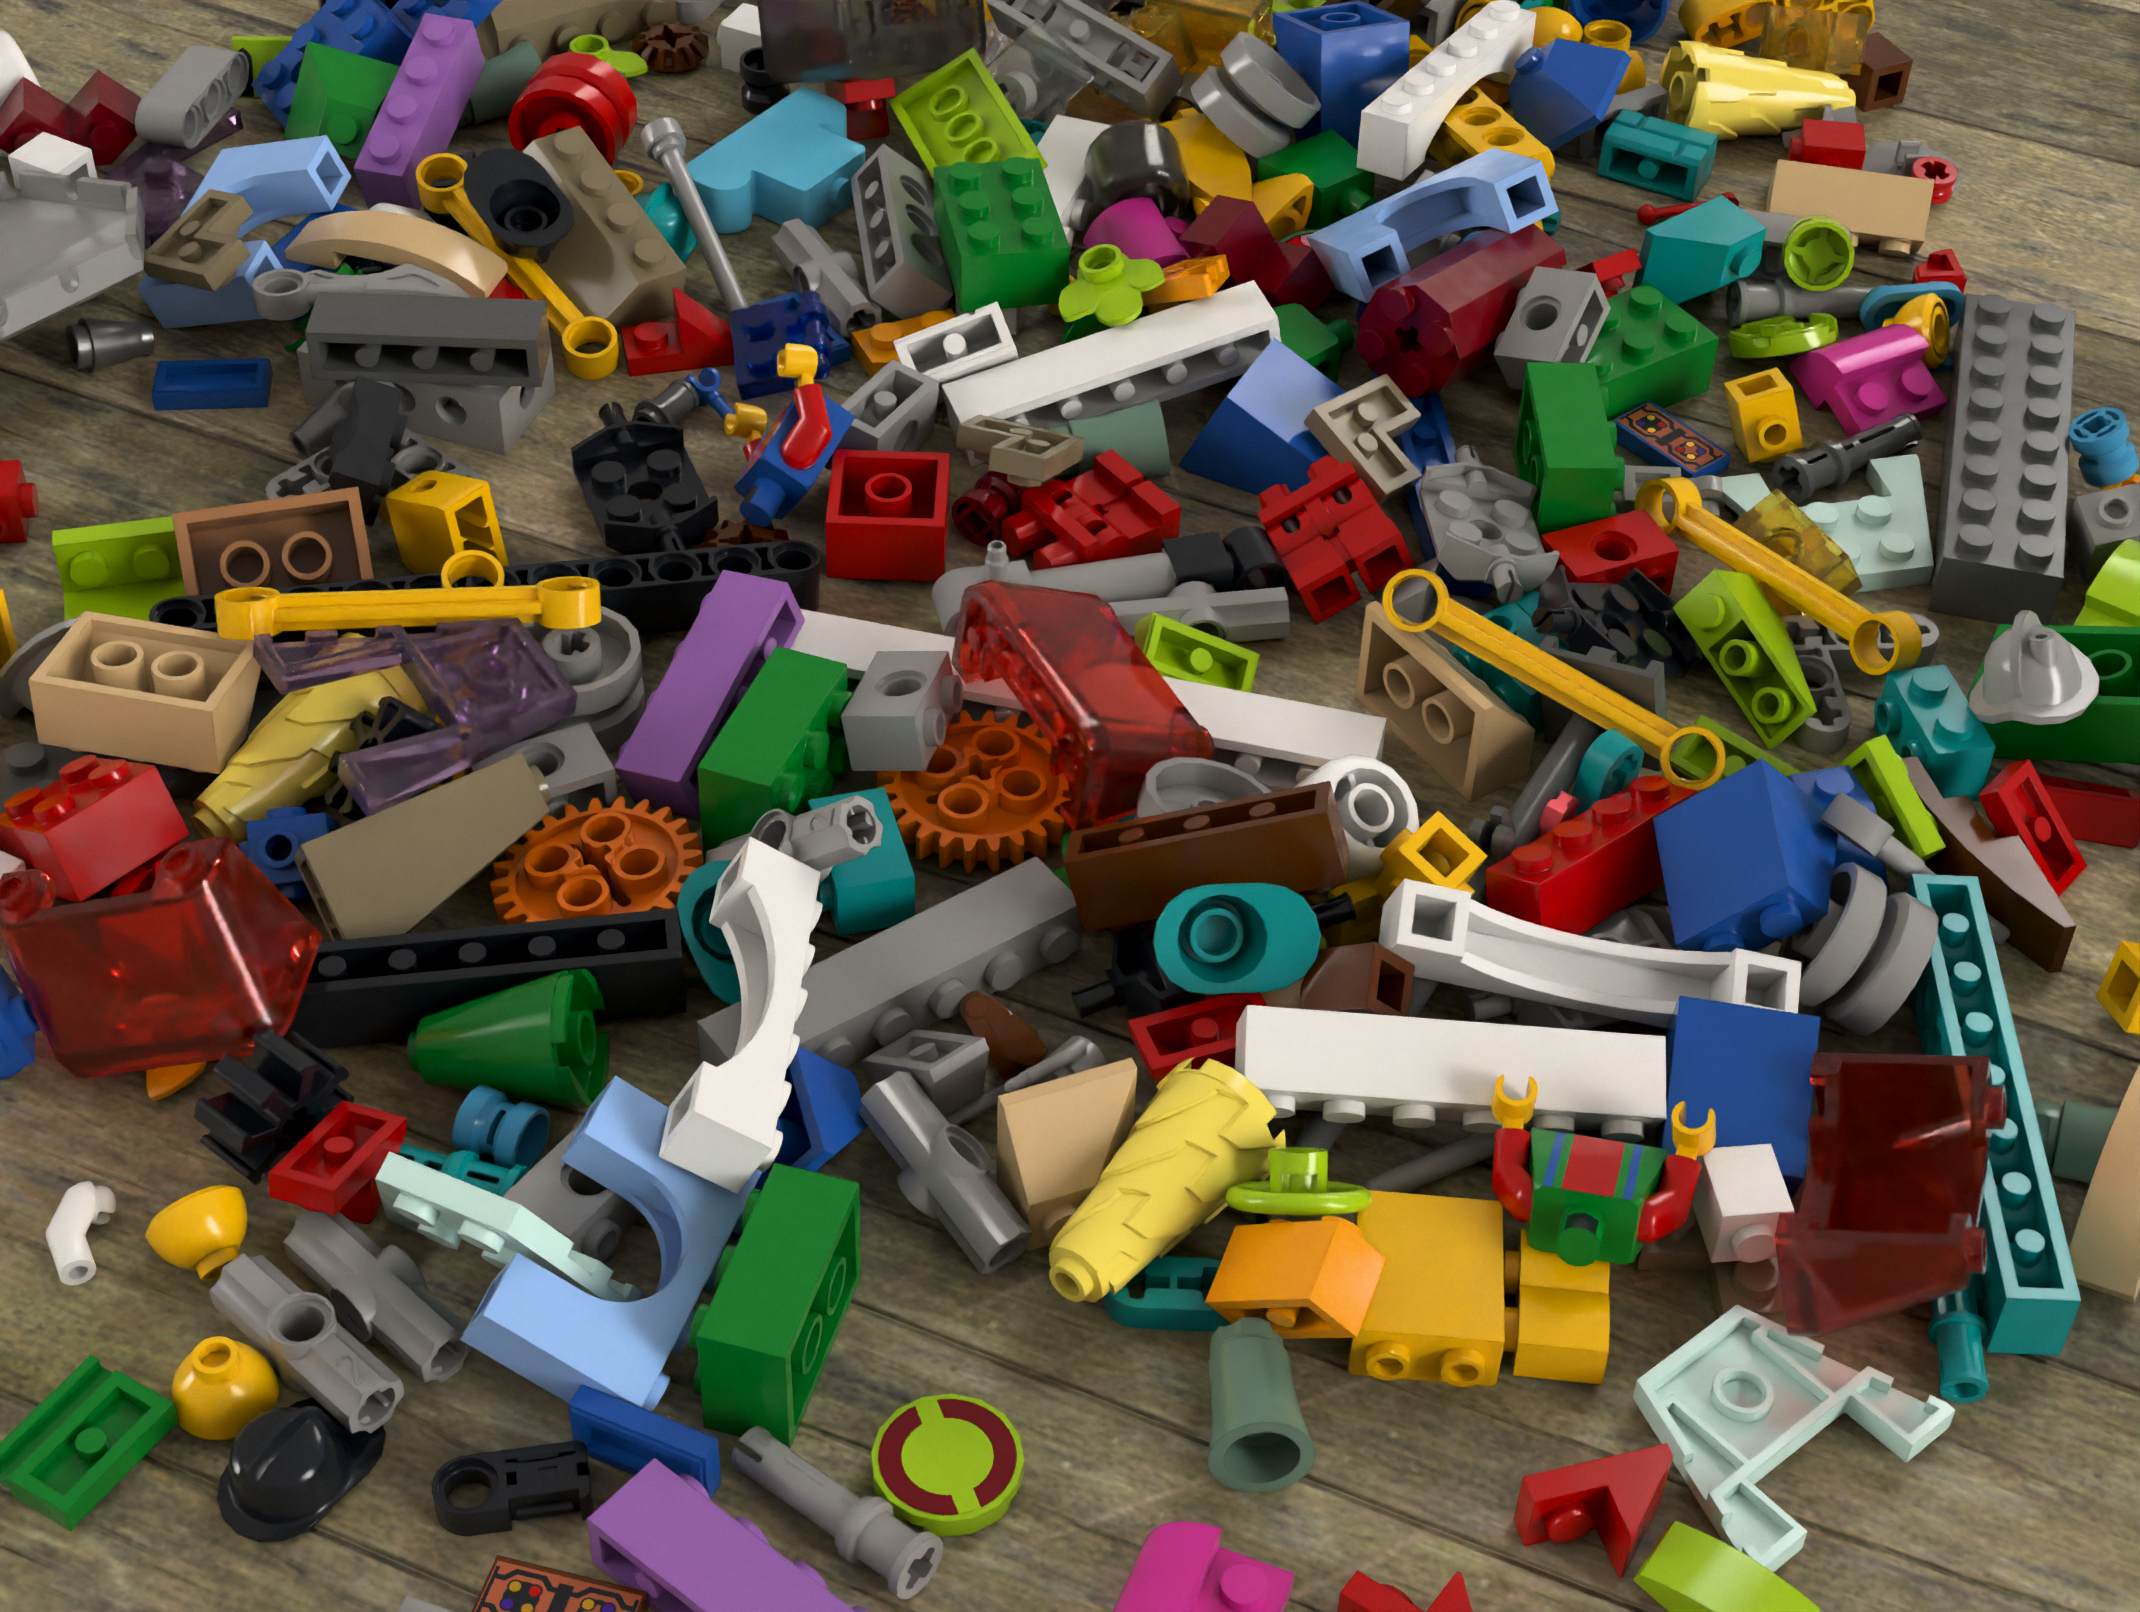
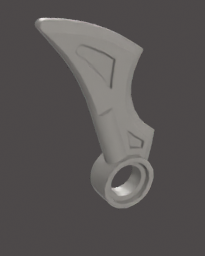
[252,262,470,321]
[1819,792,2010,945]

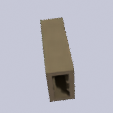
[293,752,551,941]

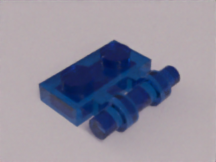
[729,290,834,401]

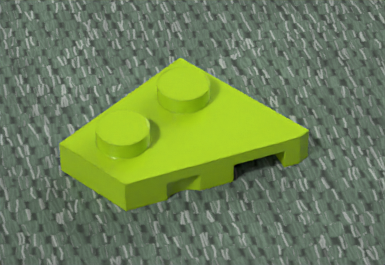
[1836,734,1946,877]

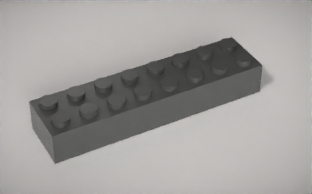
[1928,293,2076,625]

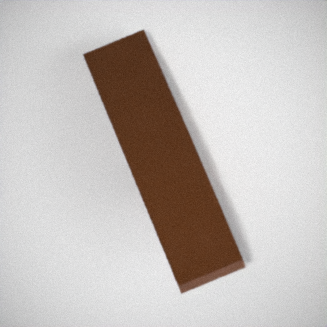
[1902,756,2077,973]

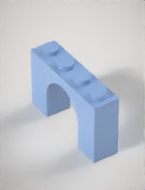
[137,135,352,329]
[1306,147,1559,303]
[460,1075,762,1412]

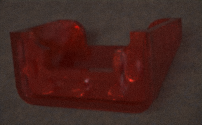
[951,580,1215,831]
[0,835,323,1078]
[1774,1052,2006,1338]

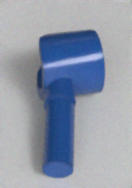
[684,367,736,421]

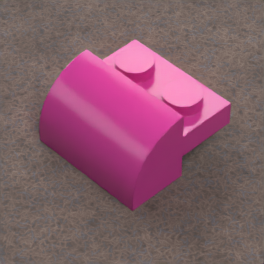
[1083,197,1219,293]
[1789,324,1948,437]
[1112,1521,1294,1612]

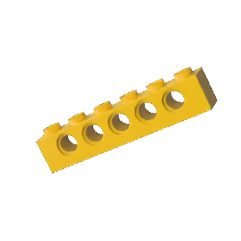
[1409,34,1555,187]

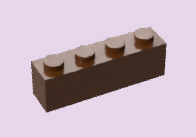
[1063,781,1349,932]

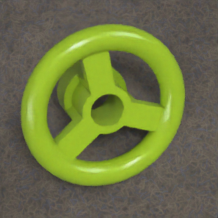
[1225,1147,1372,1216]

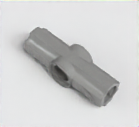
[771,218,882,342]
[1104,581,1291,643]
[705,795,883,884]
[858,1071,1033,1274]
[283,1211,473,1383]
[210,1253,404,1434]

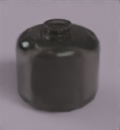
[1084,120,1190,219]

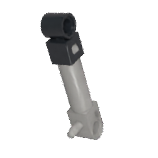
[931,526,1290,646]

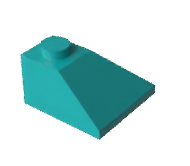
[1632,195,1767,304]

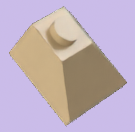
[996,1057,1137,1252]

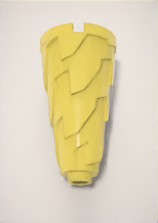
[1658,41,1856,140]
[191,632,429,847]
[1049,1057,1286,1303]

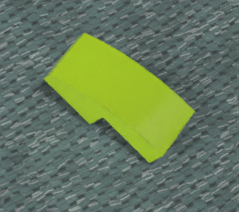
[1633,1520,1821,1612]

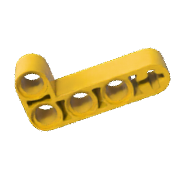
[1678,0,1875,49]

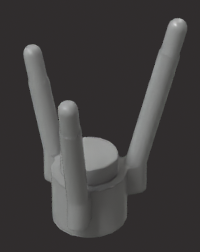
[945,1036,1107,1126]

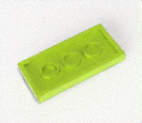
[888,47,1048,179]

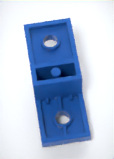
[251,0,502,129]

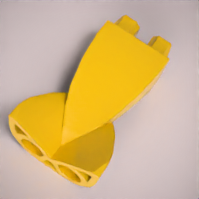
[1130,107,1314,241]

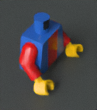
[724,343,855,527]

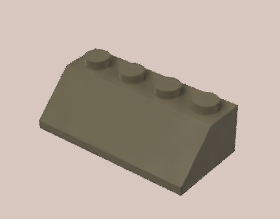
[476,0,677,64]
[523,125,687,345]

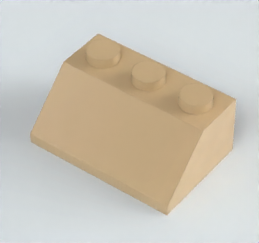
[1765,159,1935,257]
[1355,601,1536,803]
[28,611,265,774]

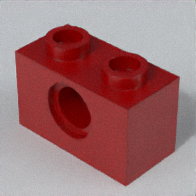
[1541,508,1679,595]

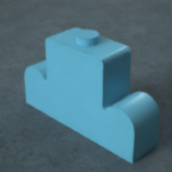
[675,86,865,234]

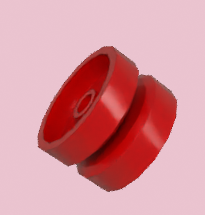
[508,52,638,168]

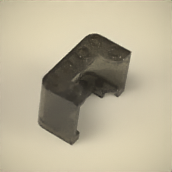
[757,0,987,84]

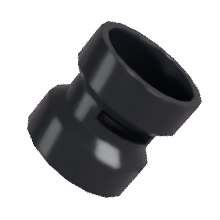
[740,47,790,115]

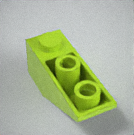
[1673,569,1817,749]

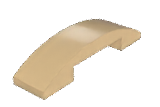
[285,210,508,298]
[2069,1064,2140,1303]

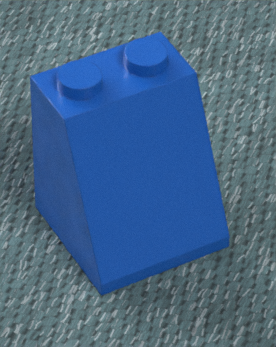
[1273,0,1410,149]
[1178,337,1346,496]
[1653,758,1838,952]
[1655,996,1821,1197]

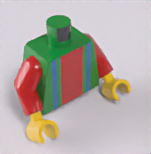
[1491,1075,1716,1266]

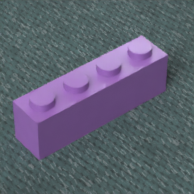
[353,13,485,210]
[614,570,805,819]
[587,1458,870,1612]

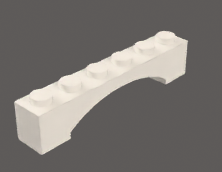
[1356,0,1537,181]
[658,836,823,1194]
[1378,879,1802,1028]

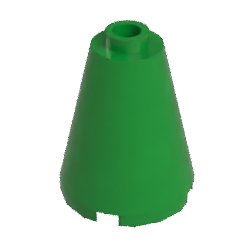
[408,969,610,1108]

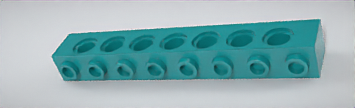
[1906,874,2081,1355]

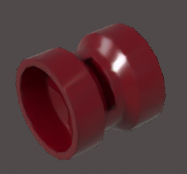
[952,470,1028,546]

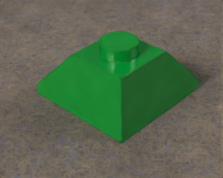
[283,41,400,161]

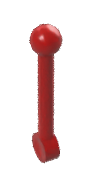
[1637,192,1739,225]

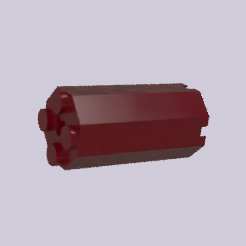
[1356,223,1567,398]

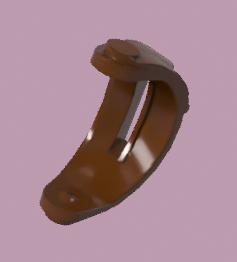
[960,990,1048,1080]

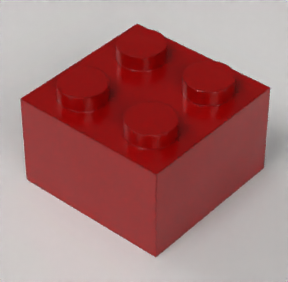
[825,449,950,582]
[0,755,190,903]

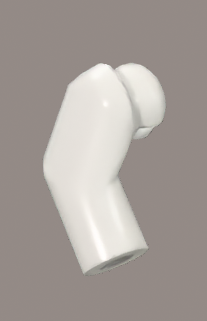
[46,1181,116,1286]

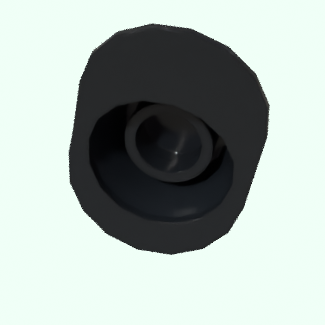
[463,148,574,264]
[217,1397,386,1542]

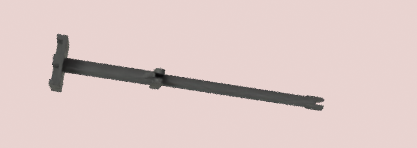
[1243,635,1667,1224]

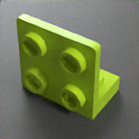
[52,516,186,621]

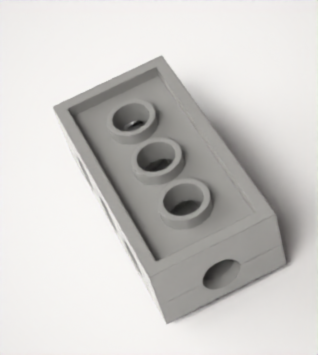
[297,340,556,455]

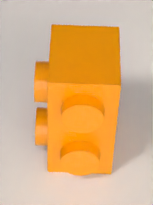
[1205,1216,1387,1339]

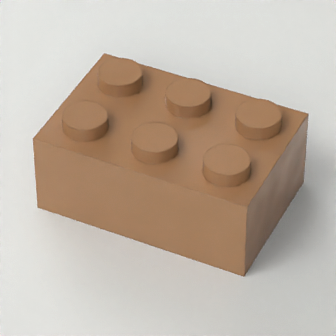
[172,487,374,596]

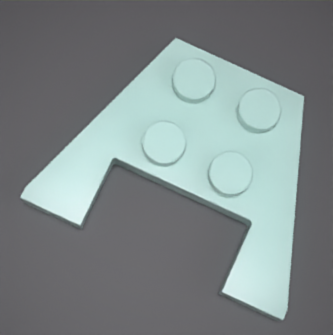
[1708,454,1934,594]
[375,1151,645,1302]
[1633,1305,1956,1572]

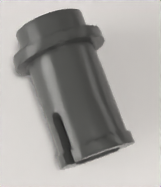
[632,379,700,425]

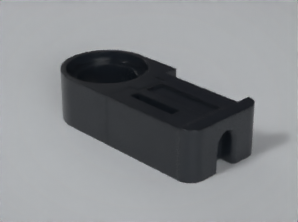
[432,1440,593,1536]

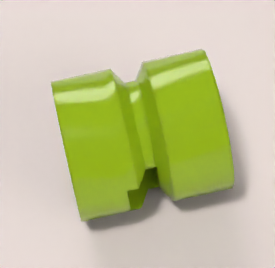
[1782,215,1855,291]

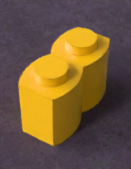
[1503,1229,1610,1385]

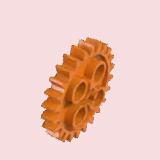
[877,710,1082,873]
[490,796,705,925]

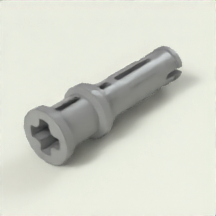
[1726,279,1888,327]
[730,1426,944,1600]

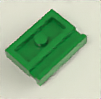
[0,1355,179,1532]

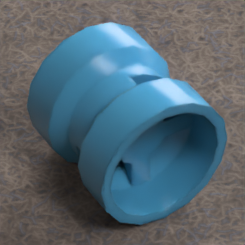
[2068,407,2139,487]
[452,1085,551,1169]

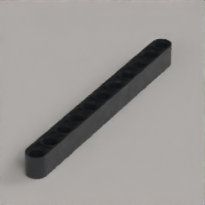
[149,540,820,673]

